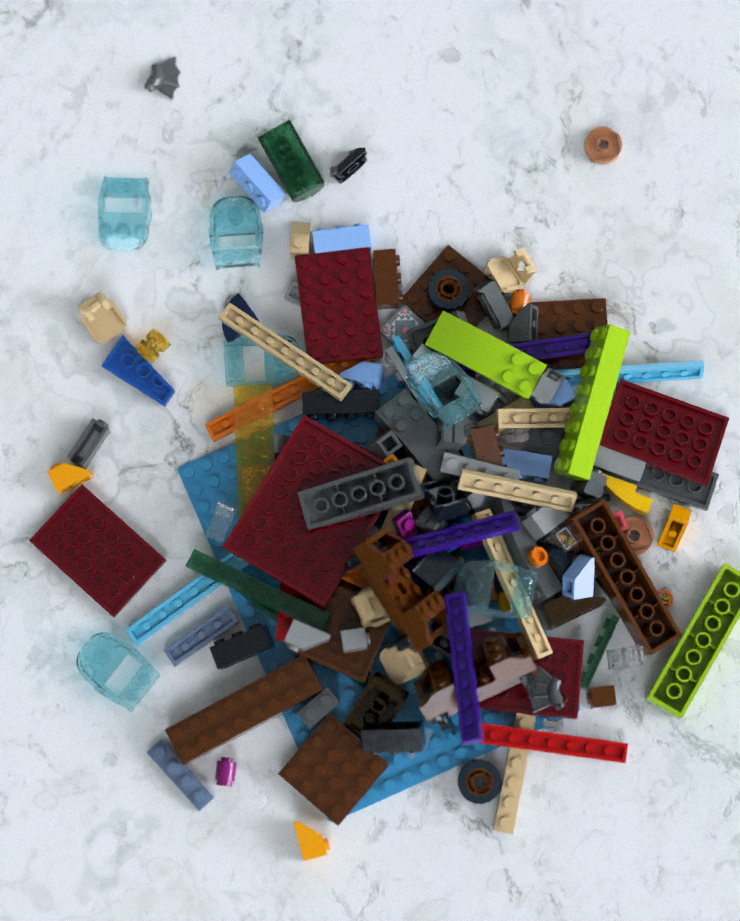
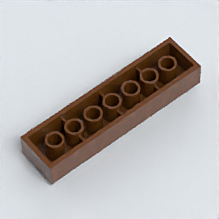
[565,499,682,656]
[165,656,324,765]

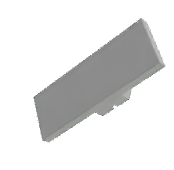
[594,445,646,482]

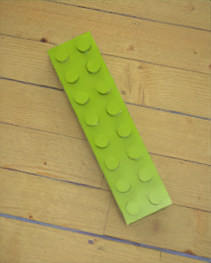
[554,324,631,481]
[644,563,740,720]

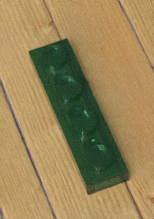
[580,615,620,690]

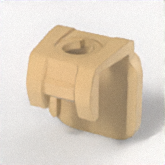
[485,248,538,293]
[78,291,127,343]
[350,587,391,628]
[380,645,431,685]

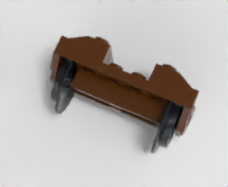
[341,526,448,653]
[414,632,538,735]

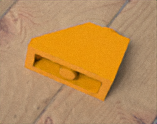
[47,463,94,495]
[657,504,692,552]
[294,821,330,861]

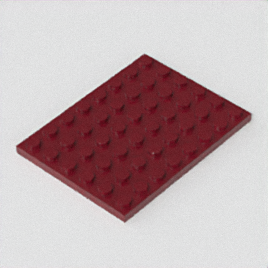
[222,415,388,607]

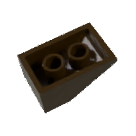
[540,596,606,631]
[343,672,410,738]

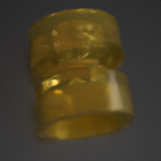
[135,328,171,364]

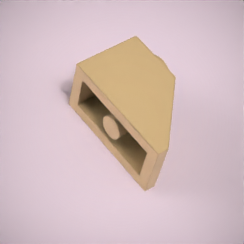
[290,222,311,259]

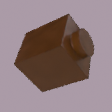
[586,685,617,709]

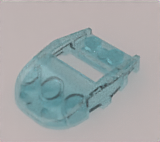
[97,176,152,252]
[208,196,263,270]
[223,333,300,389]
[405,352,483,430]
[455,560,538,619]
[76,632,161,712]

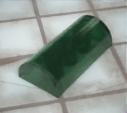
[257,119,325,202]

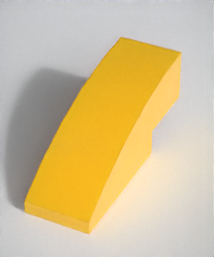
[602,473,653,517]

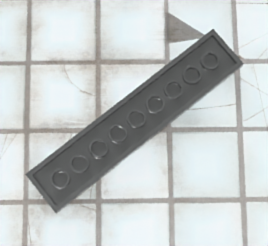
[524,428,719,511]

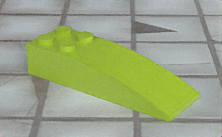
[424,311,547,400]

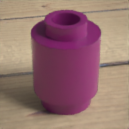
[215,757,237,786]

